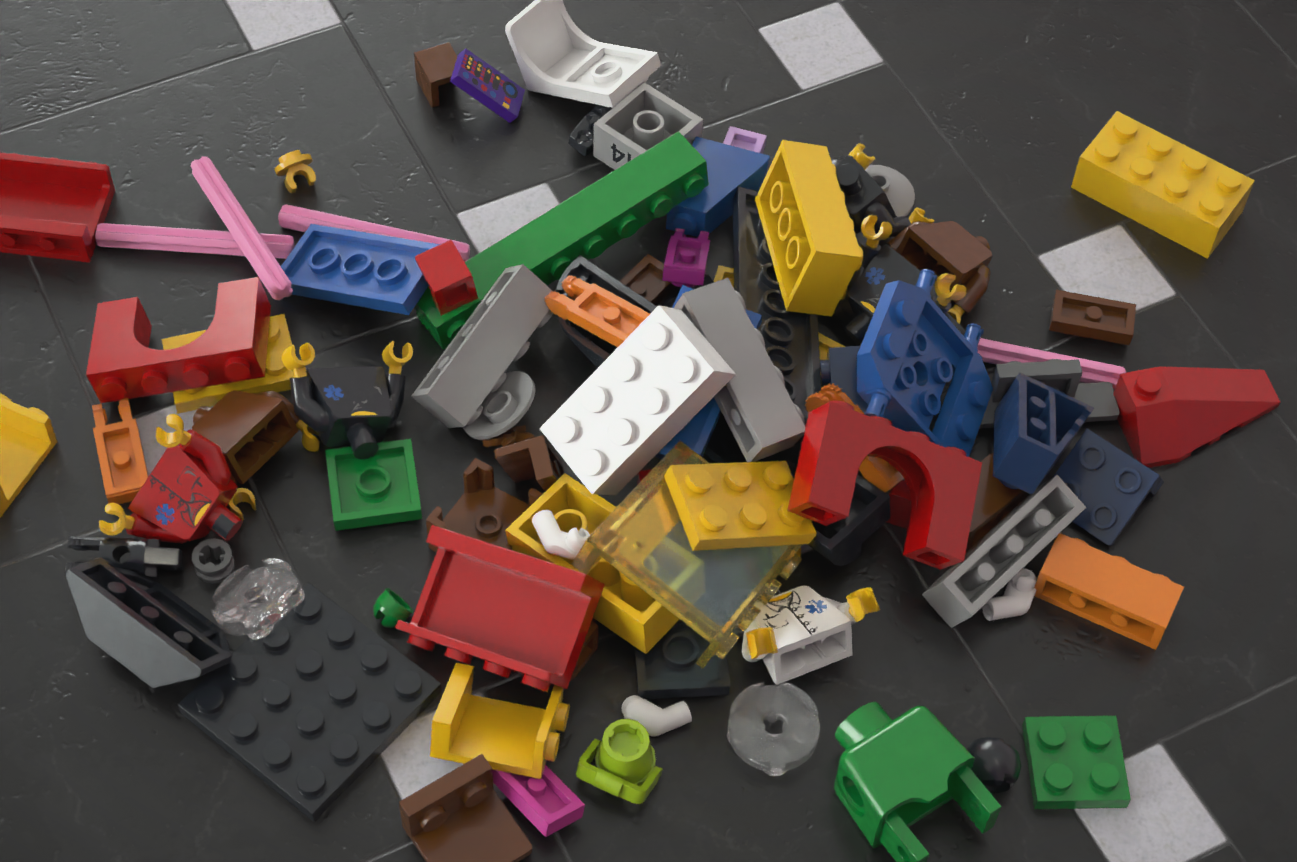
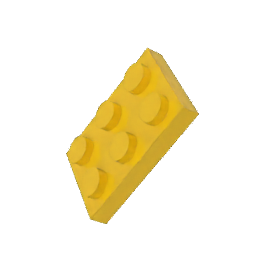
[161,314,294,414]
[664,461,817,551]

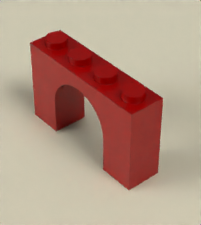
[86,277,271,403]
[787,400,982,570]

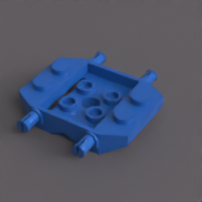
[857,269,993,457]

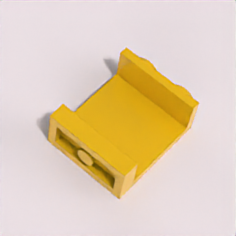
[0,393,58,518]
[430,663,570,779]

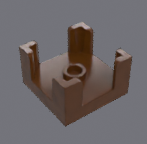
[426,458,543,552]

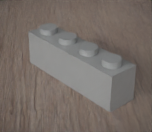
[411,264,553,428]
[674,278,806,462]
[922,475,1086,628]

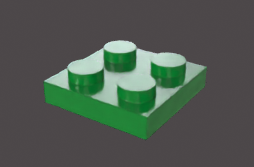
[325,439,422,531]
[1022,716,1131,809]

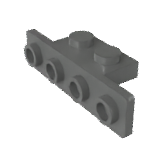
[979,359,1120,429]

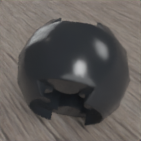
[967,737,1022,793]

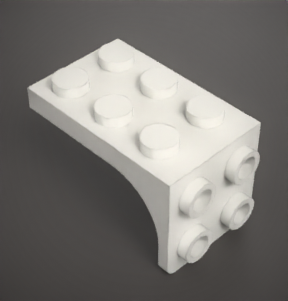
[505,0,661,108]

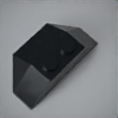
[66,557,232,688]

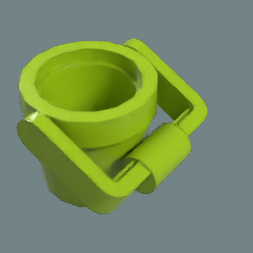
[576,719,663,804]

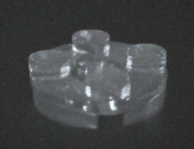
[211,558,305,640]
[727,682,820,776]

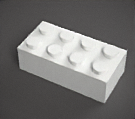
[540,305,736,495]

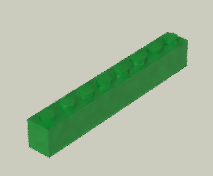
[414,131,709,350]

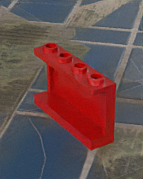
[0,152,115,263]
[395,525,605,692]

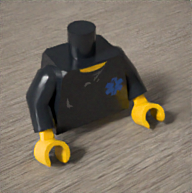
[831,143,934,238]
[844,215,966,346]
[282,341,413,460]

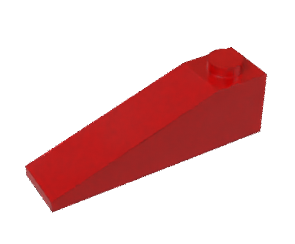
[1113,366,1281,468]

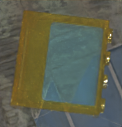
[572,440,803,669]

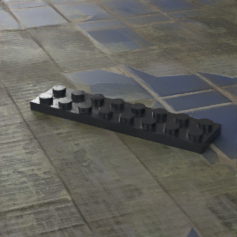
[733,186,821,436]

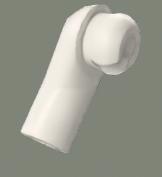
[532,510,592,560]
[982,568,1037,621]
[621,695,692,737]

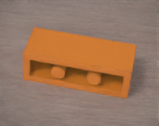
[1034,533,1184,650]

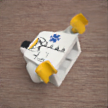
[741,586,880,685]

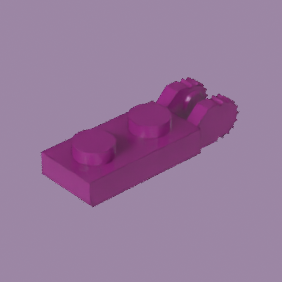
[662,228,710,288]

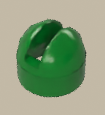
[373,588,413,628]

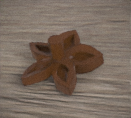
[483,426,534,447]

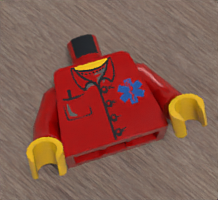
[99,414,243,544]

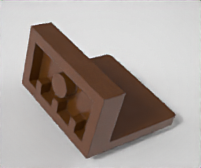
[399,754,532,862]

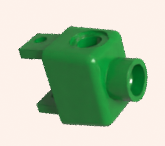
[834,702,1001,862]

